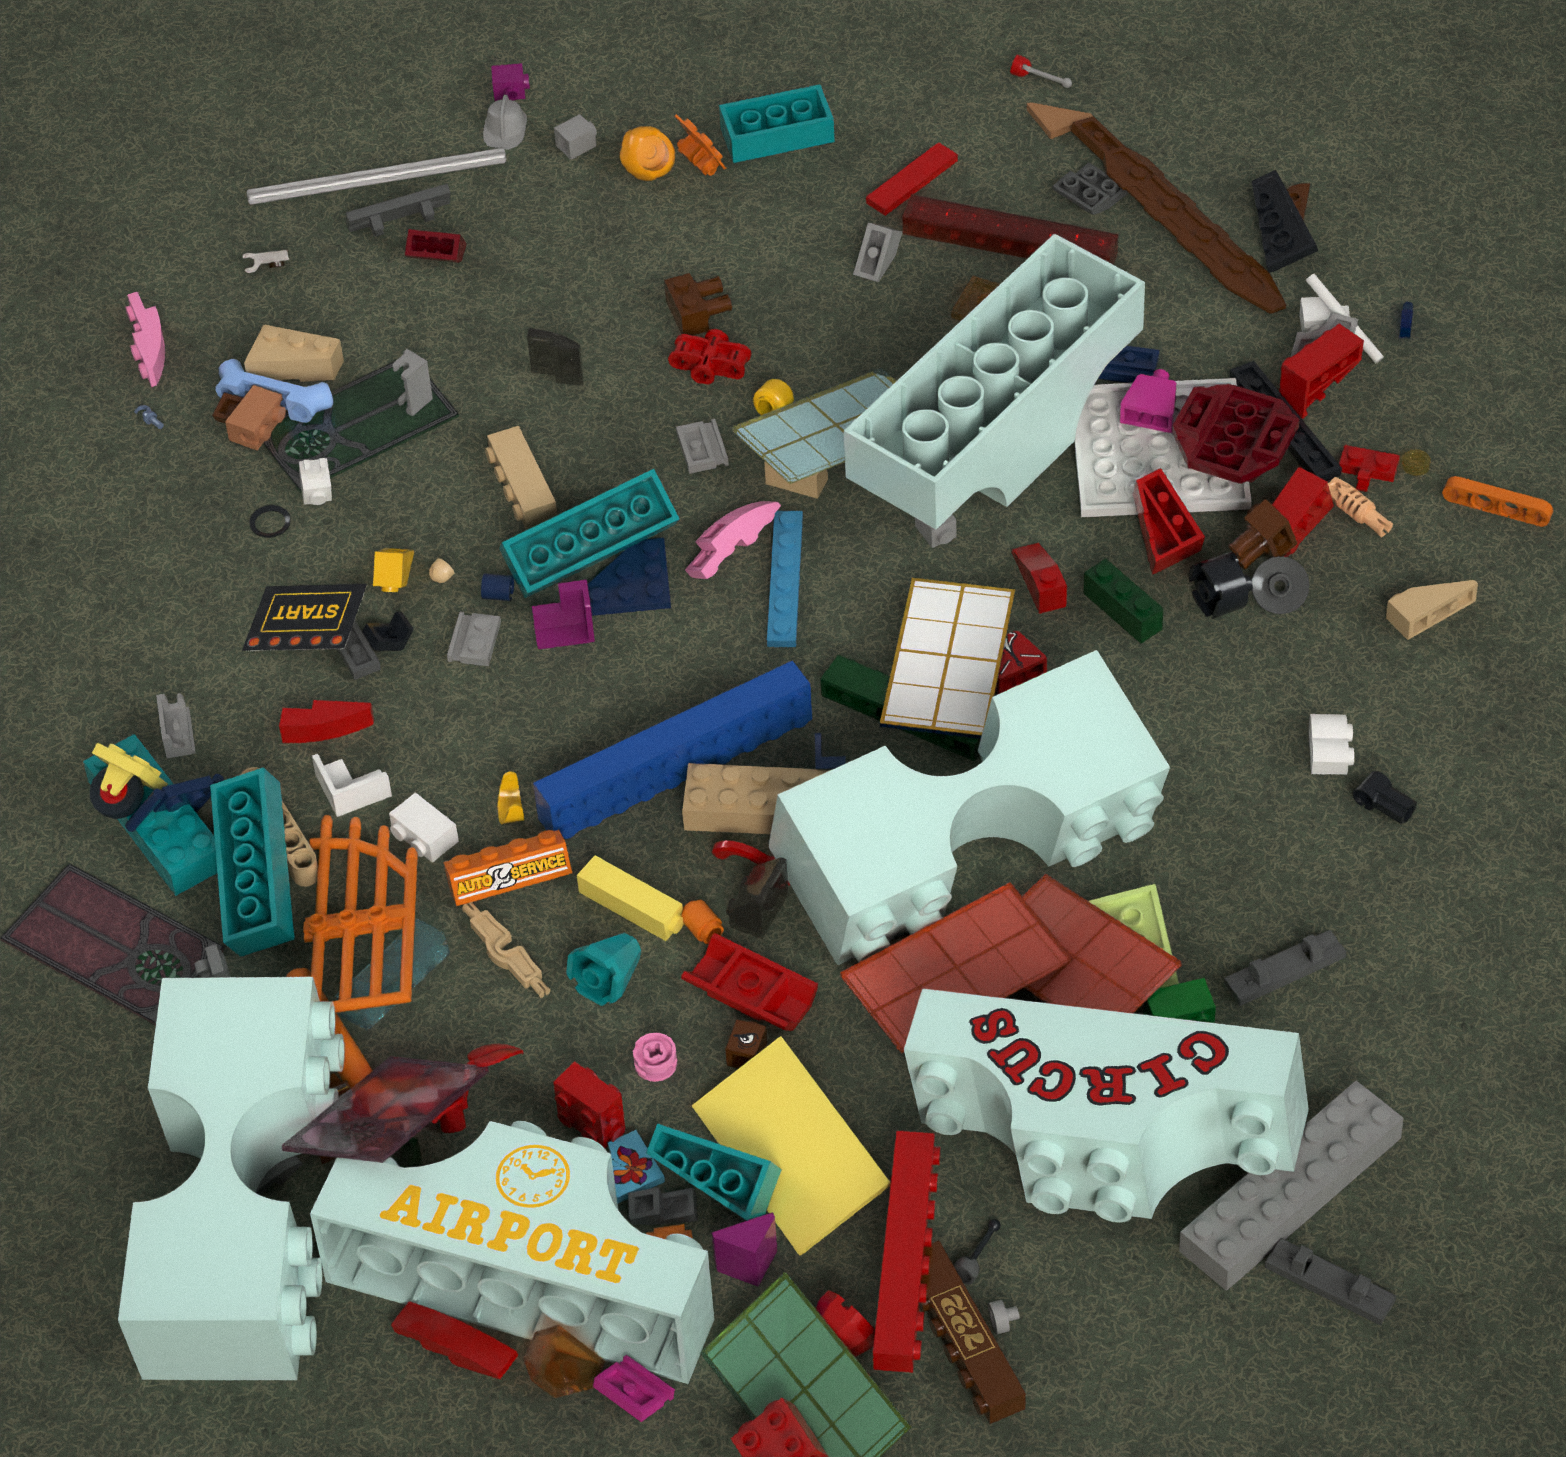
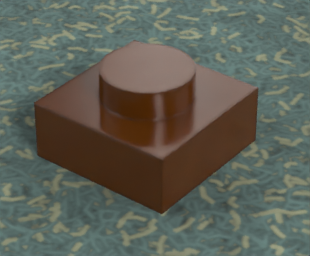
[212,393,243,424]

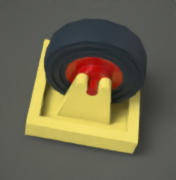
[90,743,168,819]

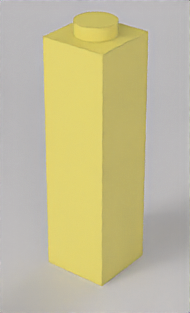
[577,855,684,941]

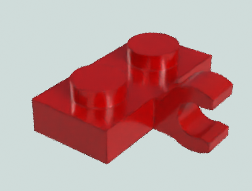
[1339,445,1400,492]

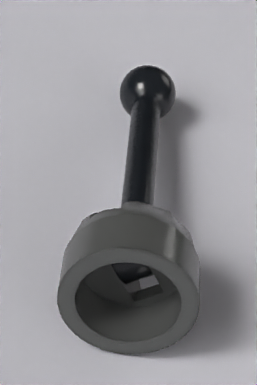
[953,1219,1001,1285]

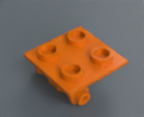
[675,114,726,176]

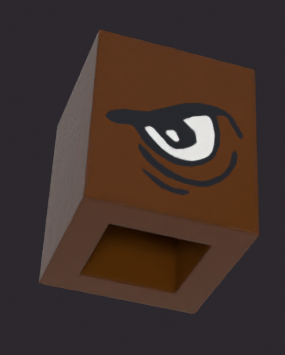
[725,1019,767,1068]

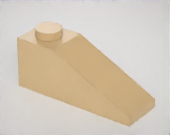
[1386,580,1478,640]

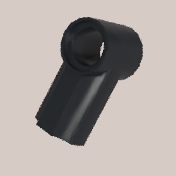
[1353,771,1417,824]

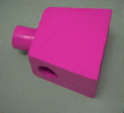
[1120,369,1177,433]

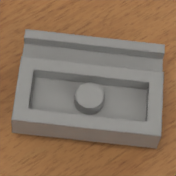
[676,419,729,474]
[447,612,501,666]

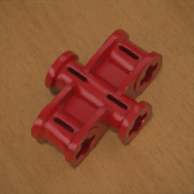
[668,329,752,385]

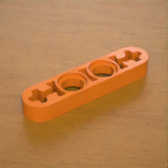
[1442,476,1553,527]

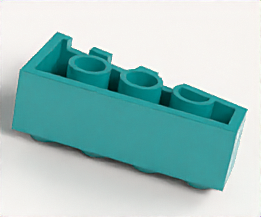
[646,1124,782,1221]

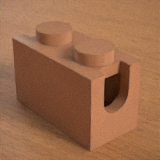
[225,385,286,451]

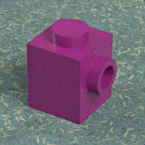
[491,63,530,101]

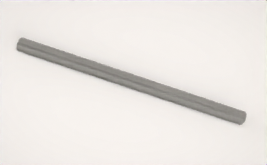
[247,148,506,205]

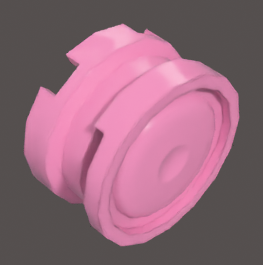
[633,1033,677,1082]

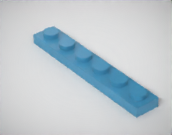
[767,511,803,647]

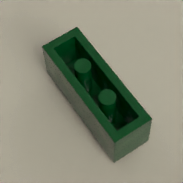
[1083,558,1163,644]

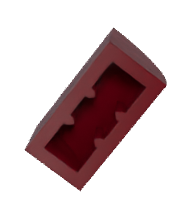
[405,229,467,263]

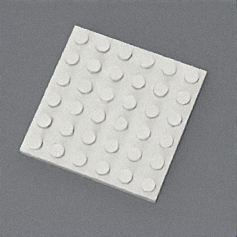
[1074,378,1251,517]

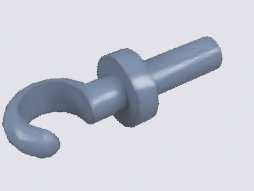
[134,405,164,429]

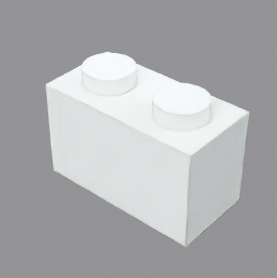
[389,793,459,863]

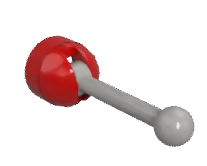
[1010,54,1072,88]

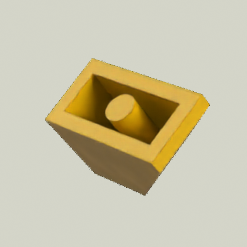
[373,548,414,592]

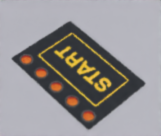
[242,584,367,651]

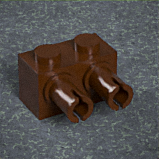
[664,273,732,335]
[1228,499,1298,570]

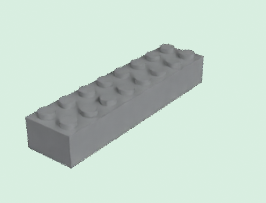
[1179,1081,1404,1291]

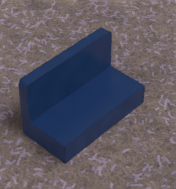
[815,733,846,769]

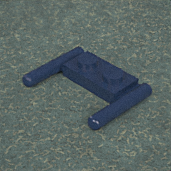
[125,774,224,832]

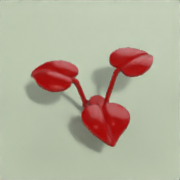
[380,1043,524,1133]

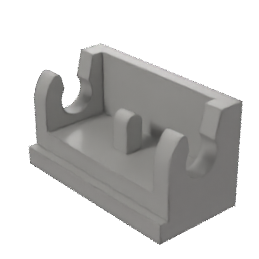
[393,349,433,416]
[156,693,196,758]

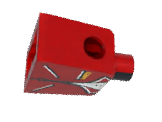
[995,631,1047,695]

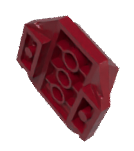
[1172,384,1299,484]

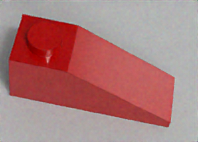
[1012,543,1067,614]

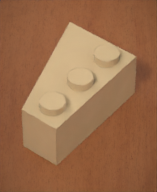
[244,325,344,382]

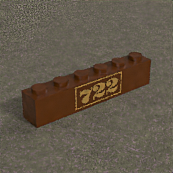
[919,1240,1026,1424]

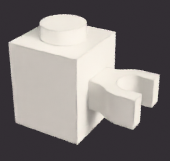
[1300,297,1350,332]
[299,458,332,505]

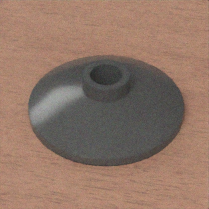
[1252,557,1310,614]

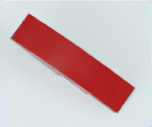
[391,1301,518,1379]

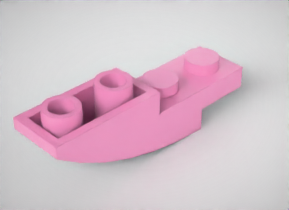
[125,292,165,387]
[685,501,781,579]

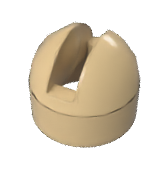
[429,558,454,583]

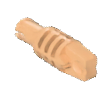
[1328,477,1393,537]

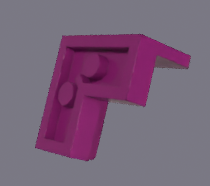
[532,580,595,649]

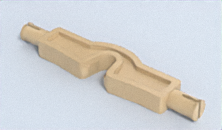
[462,902,550,998]

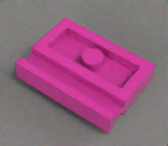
[593,1355,675,1422]

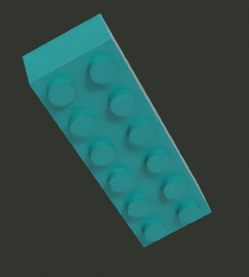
[499,469,680,598]
[83,734,217,896]
[210,767,294,957]

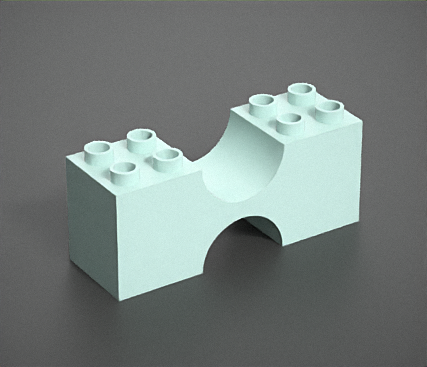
[768,650,1170,965]
[118,977,345,1380]

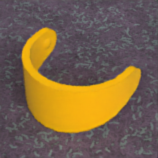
[497,771,524,824]

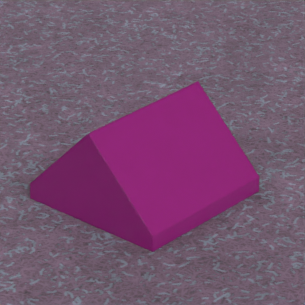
[712,1212,777,1287]

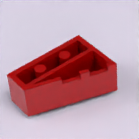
[1133,468,1205,575]

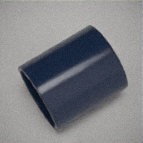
[481,573,514,601]

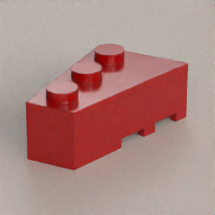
[1279,323,1364,419]
[1272,467,1334,557]

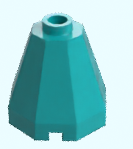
[566,933,641,1006]

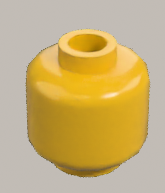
[753,379,794,418]

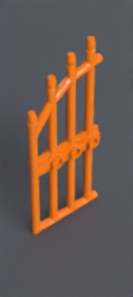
[303,815,418,1013]

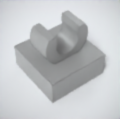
[194,944,231,978]

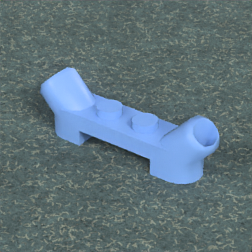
[216,359,333,423]

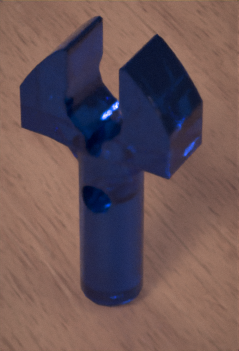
[1399,301,1414,339]

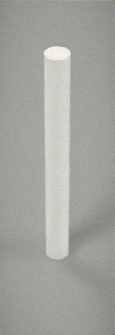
[1306,274,1384,364]

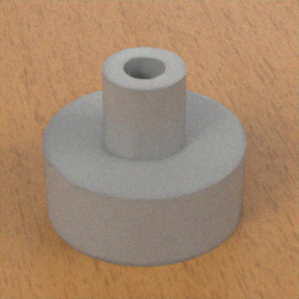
[988,1300,1019,1335]

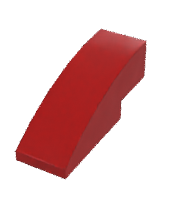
[279,700,374,743]

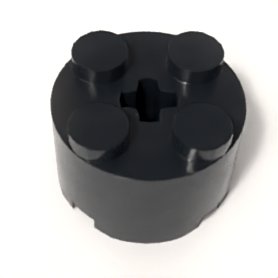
[1189,552,1253,619]

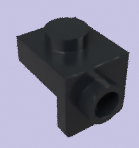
[362,612,413,651]

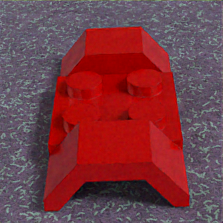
[681,933,818,1031]

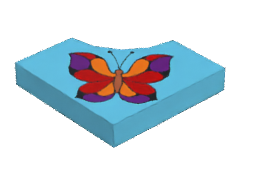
[608,1130,665,1204]

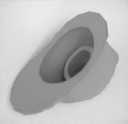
[483,95,527,150]

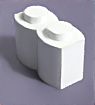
[1309,714,1354,775]

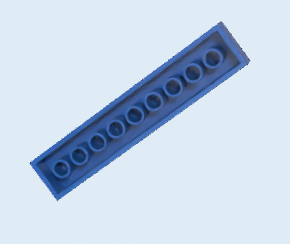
[533,660,812,839]

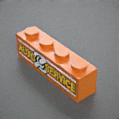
[443,830,572,906]

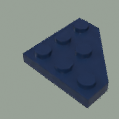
[587,538,671,616]

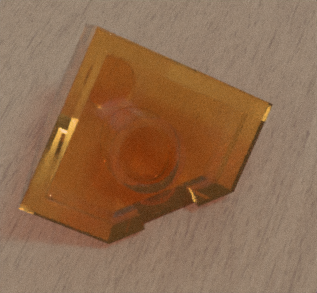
[523,1325,605,1398]

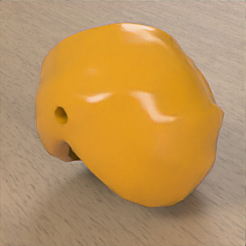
[620,126,675,181]

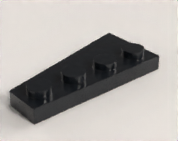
[1252,170,1318,273]

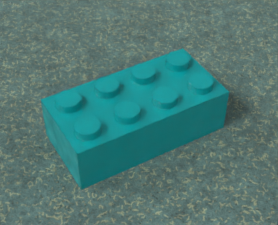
[719,84,835,163]

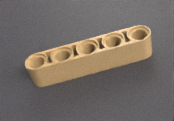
[240,767,318,887]

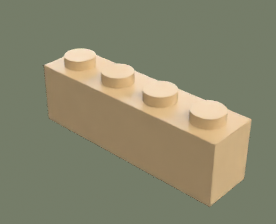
[485,426,557,530]

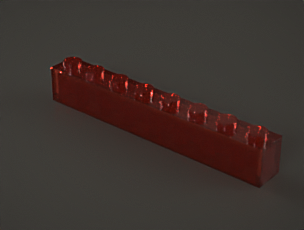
[902,195,1119,265]

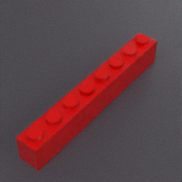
[873,1131,941,1373]

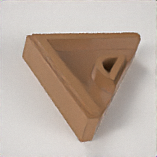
[1027,102,1093,139]

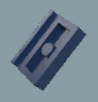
[1098,346,1160,383]

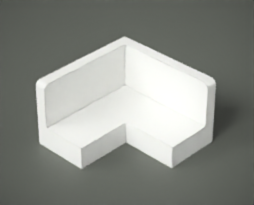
[312,754,392,817]

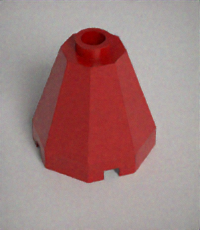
[816,1290,875,1357]

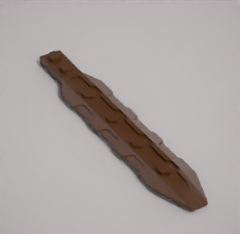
[1071,116,1287,314]

